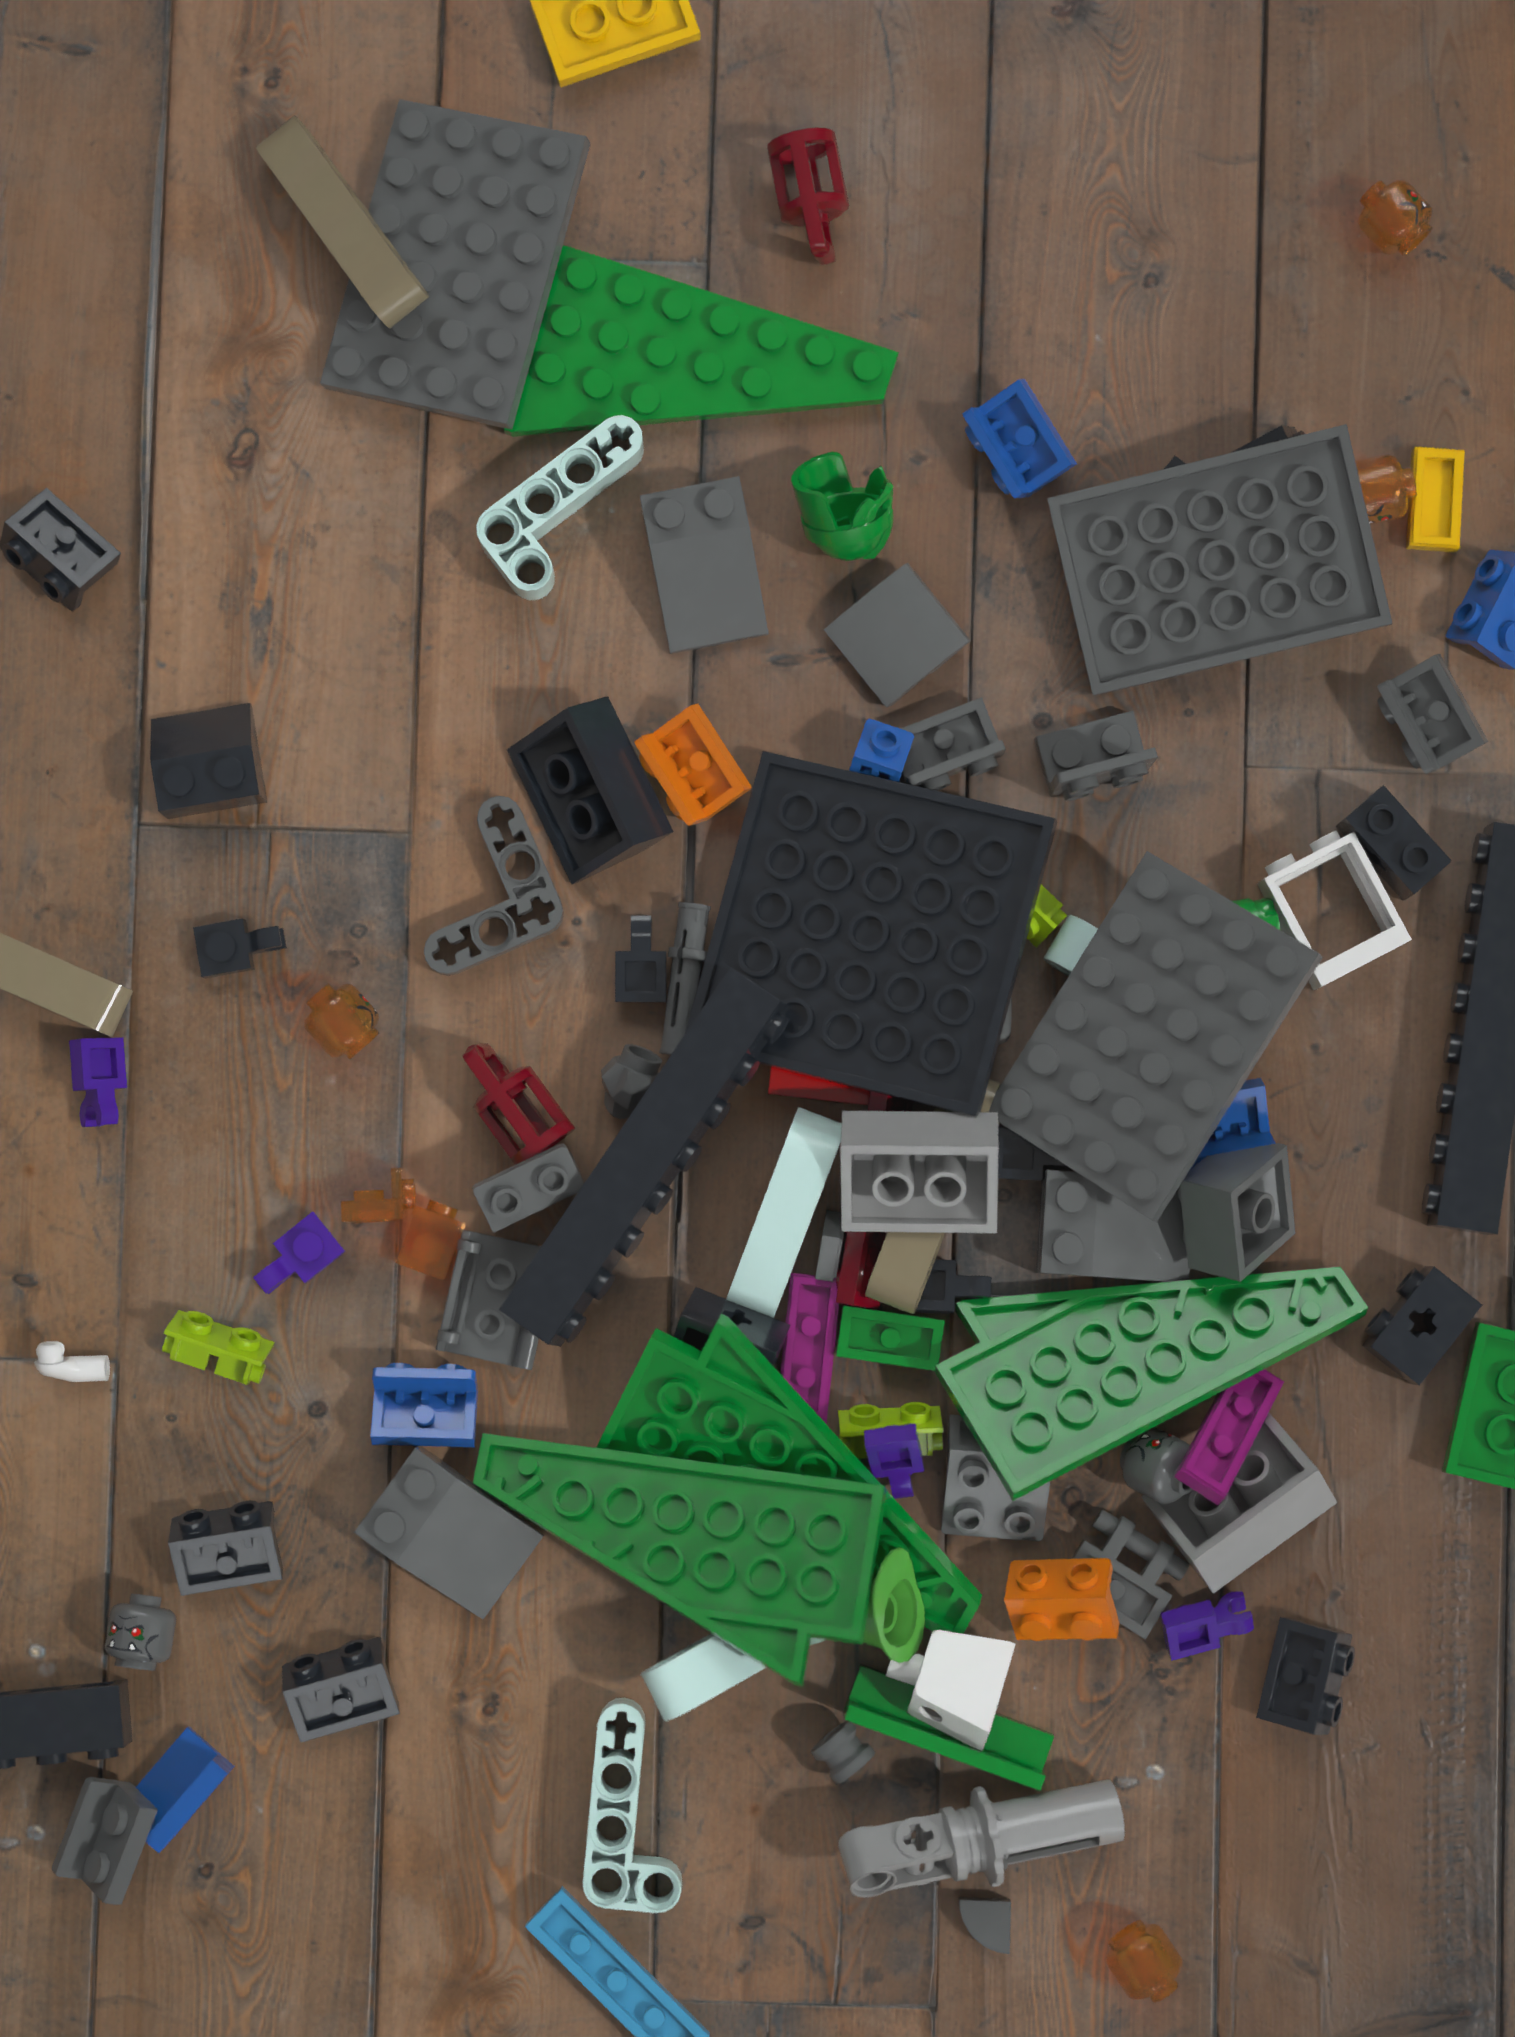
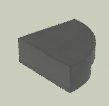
[815,1210,844,1282]
[958,1897,1011,1954]

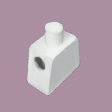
[886,1630,1016,1751]

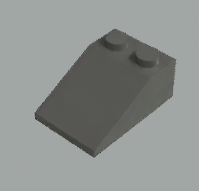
[640,476,769,654]
[1036,1170,1190,1282]
[354,1446,544,1619]

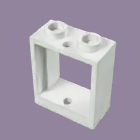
[1257,831,1412,991]

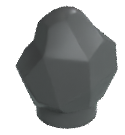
[601,1044,662,1120]

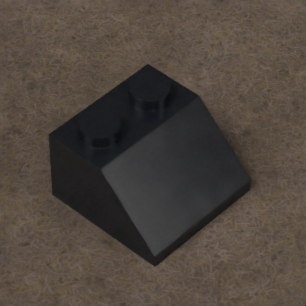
[150,703,267,819]

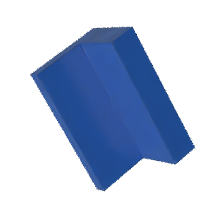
[136,1726,235,1853]

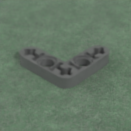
[424,796,564,976]

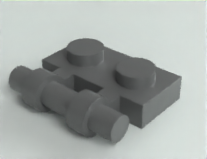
[1071,1509,1190,1640]

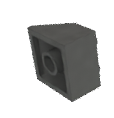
[1178,1143,1296,1282]

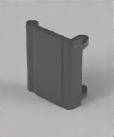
[436,1230,541,1370]

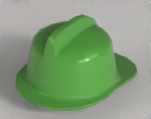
[863,1547,925,1663]

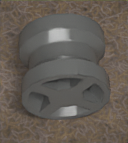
[810,1720,876,1785]

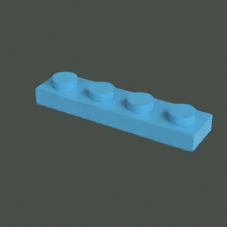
[525,1886,710,2037]

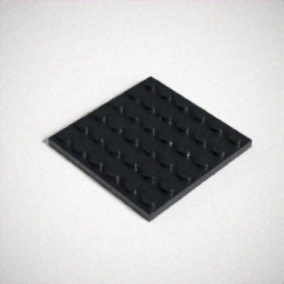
[685,751,1057,1117]

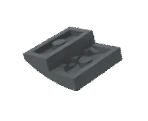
[824,563,971,708]

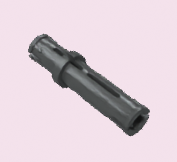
[659,902,711,1055]

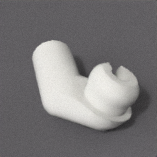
[34,1341,110,1382]

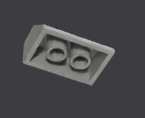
[841,1111,998,1233]
[1141,1413,1337,1594]

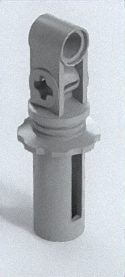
[838,1779,1125,1897]

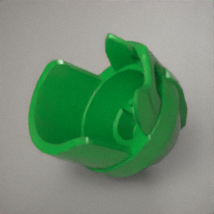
[791,451,893,561]

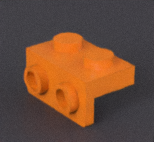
[634,704,752,826]
[1004,1558,1120,1641]

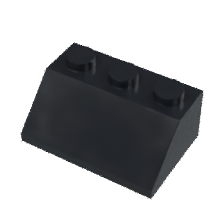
[507,696,674,885]

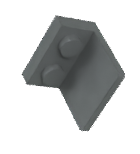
[1034,711,1158,801]
[941,1414,1050,1541]

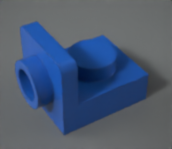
[849,719,914,782]

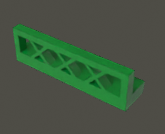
[843,1664,1054,1791]

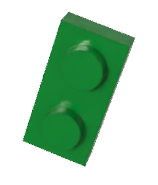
[836,1306,945,1371]

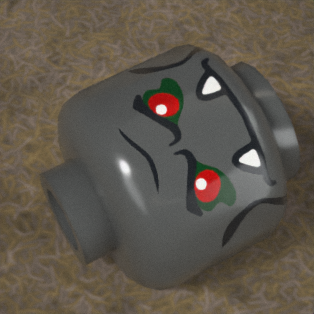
[1120,1428,1192,1504]
[105,1593,176,1671]

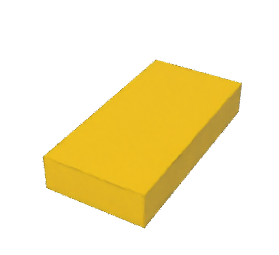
[1406,447,1465,552]

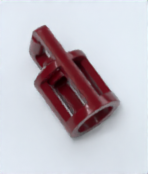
[767,127,849,265]
[462,1043,576,1165]

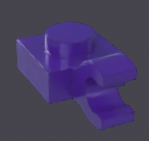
[69,1037,127,1127]
[253,1211,346,1294]
[864,1423,924,1499]
[1160,1591,1254,1661]

